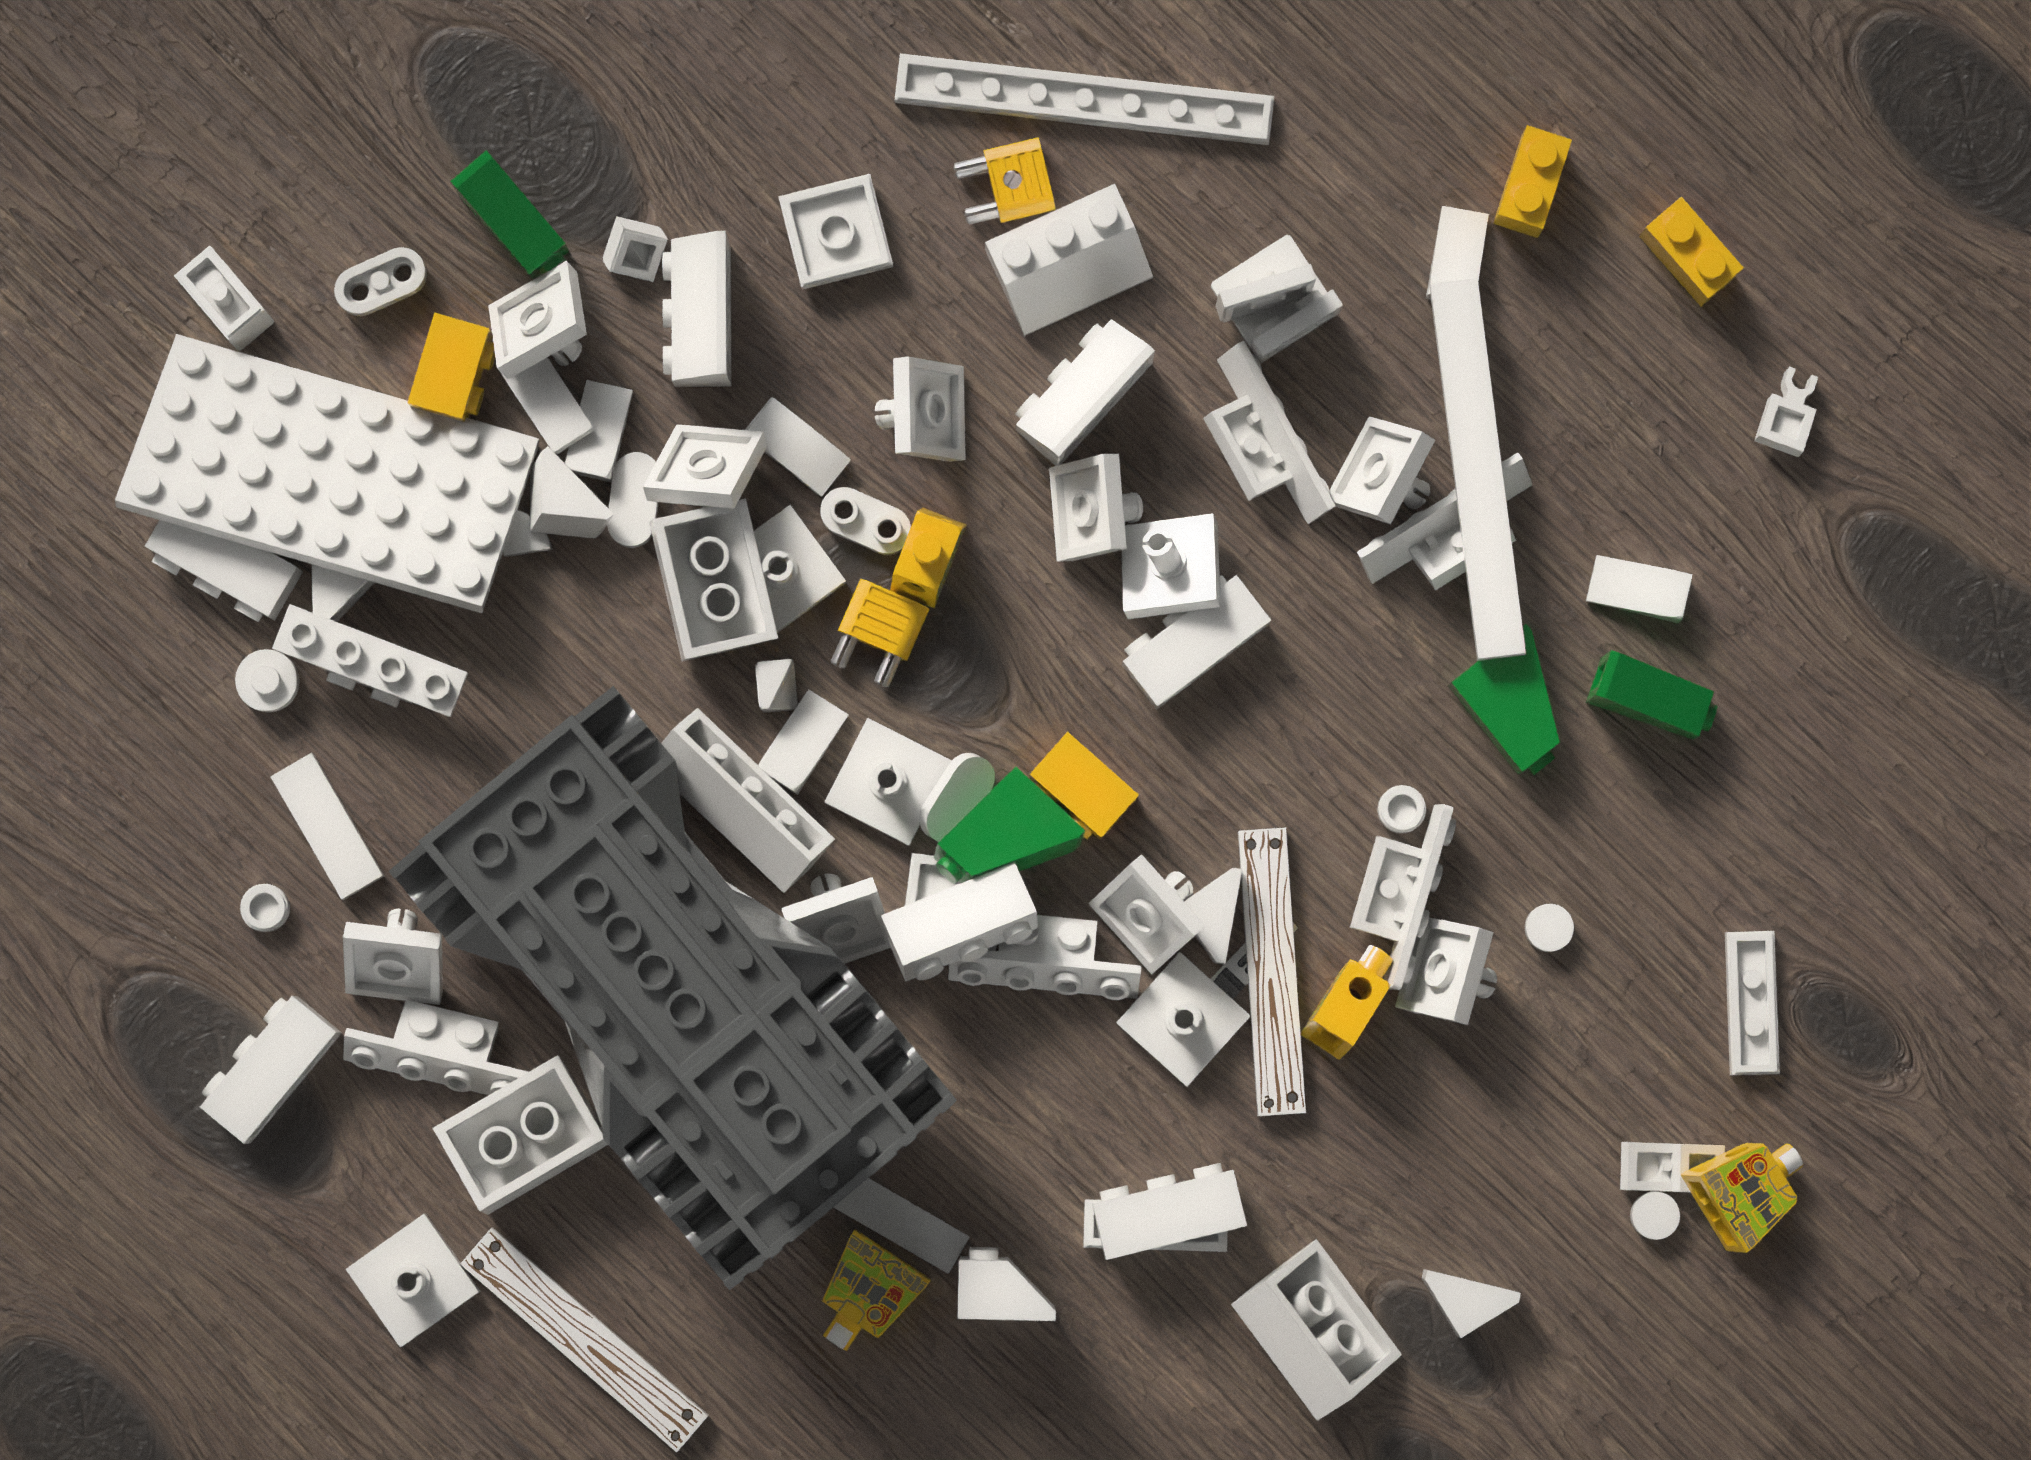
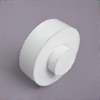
[235,649,300,712]

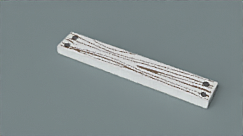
[1238,828,1306,1116]
[460,1227,709,1452]

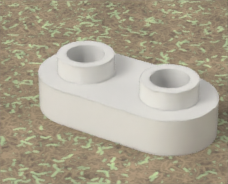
[334,247,427,316]
[821,487,911,555]

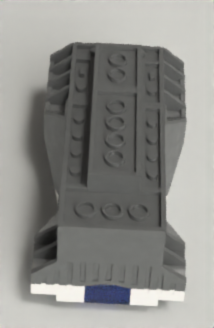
[388,686,957,1290]

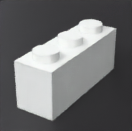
[145,520,303,622]
[1122,575,1271,710]
[881,862,1038,981]
[200,996,342,1144]
[1092,1163,1247,1260]

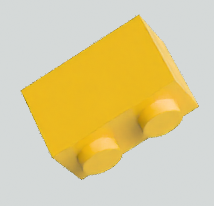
[1493,125,1572,238]
[1639,197,1744,307]
[407,312,495,422]
[1029,731,1139,840]

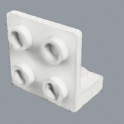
[1211,235,1343,364]

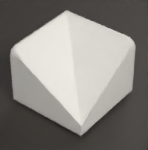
[603,216,668,282]
[755,659,798,713]

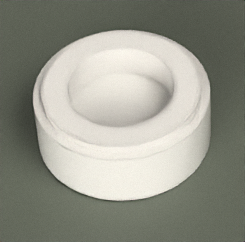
[1377,785,1426,834]
[240,884,290,932]
[1525,904,1574,952]
[1630,1191,1680,1240]

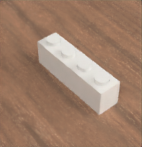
[661,708,835,893]

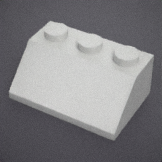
[985,184,1153,336]
[662,231,731,387]
[1015,319,1155,466]
[650,498,778,662]
[433,1055,608,1215]
[1231,1239,1402,1421]
[958,1247,1056,1321]

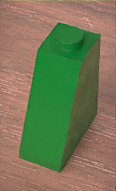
[450,150,569,280]
[1448,624,1560,775]
[1586,650,1718,740]
[934,767,1085,884]

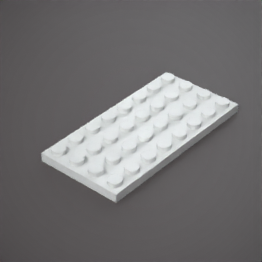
[115,334,539,613]

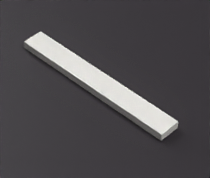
[895,54,1274,145]
[1429,278,1526,661]

